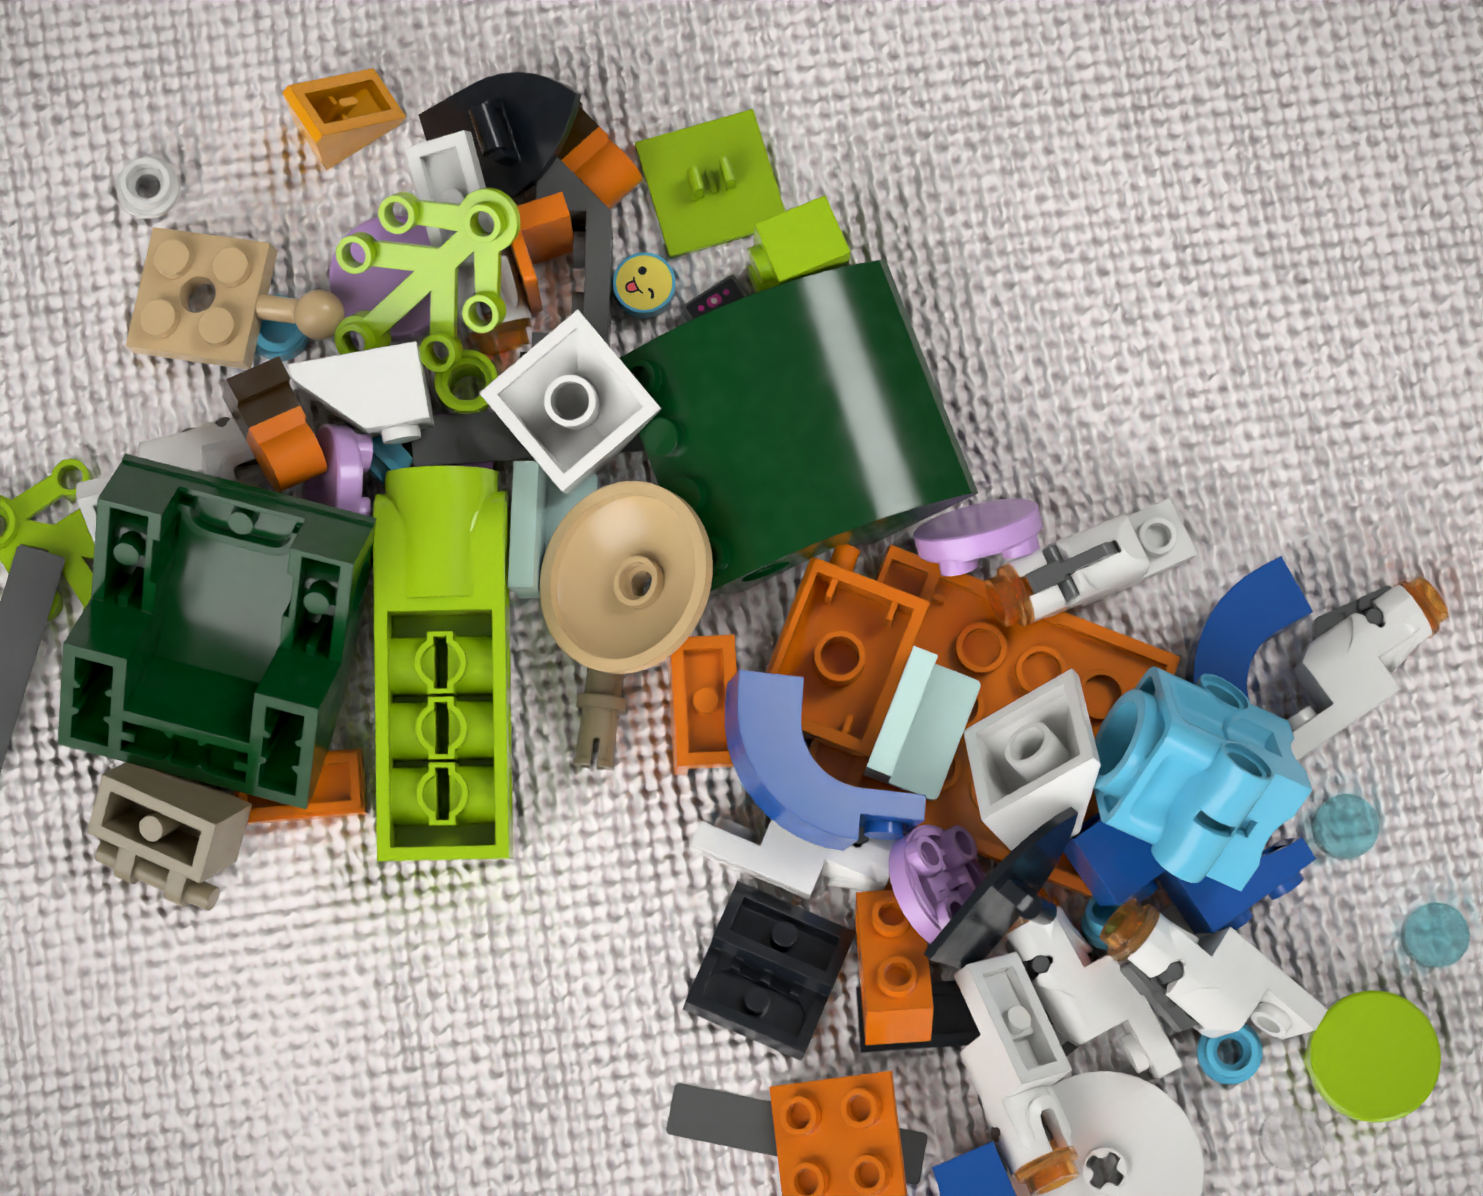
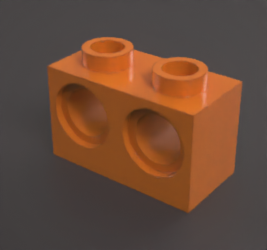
[855,890,934,1045]

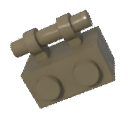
[87,762,252,911]

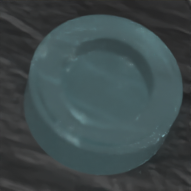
[1311,794,1379,860]
[1400,902,1470,969]

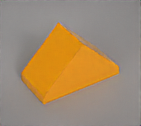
[282,68,407,171]

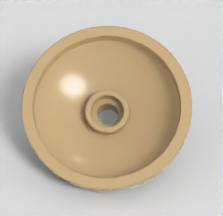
[540,481,713,674]

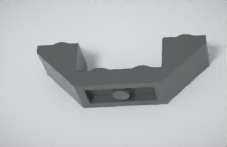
[519,157,614,359]

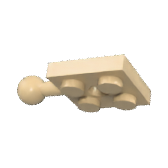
[126,227,345,370]

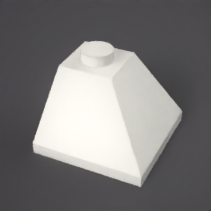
[479,309,661,494]
[288,341,434,444]
[963,668,1101,851]

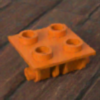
[769,1071,908,1196]

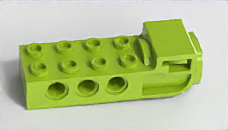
[373,466,514,862]

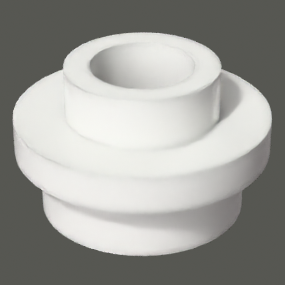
[116,156,180,219]

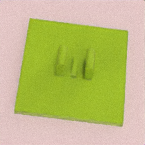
[635,109,785,259]

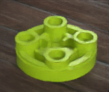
[1304,990,1441,1123]

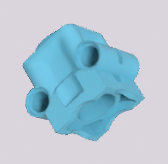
[1093,666,1313,891]

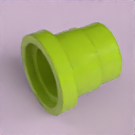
[434,349,498,414]

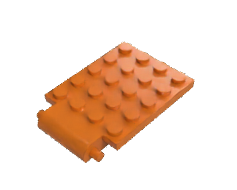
[765,544,1181,898]

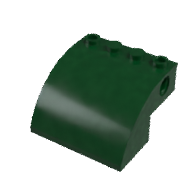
[619,260,978,595]
[57,453,377,809]

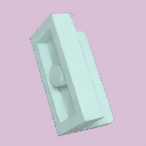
[508,461,600,598]
[863,646,981,801]

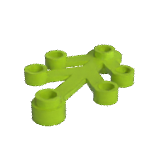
[334,188,521,372]
[0,459,95,622]

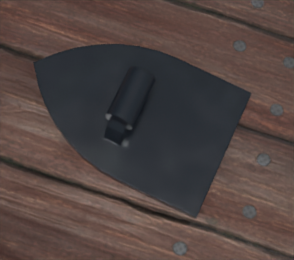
[418,72,582,200]
[923,807,1078,969]

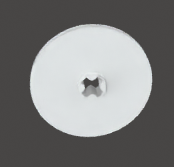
[1006,1071,1204,1196]

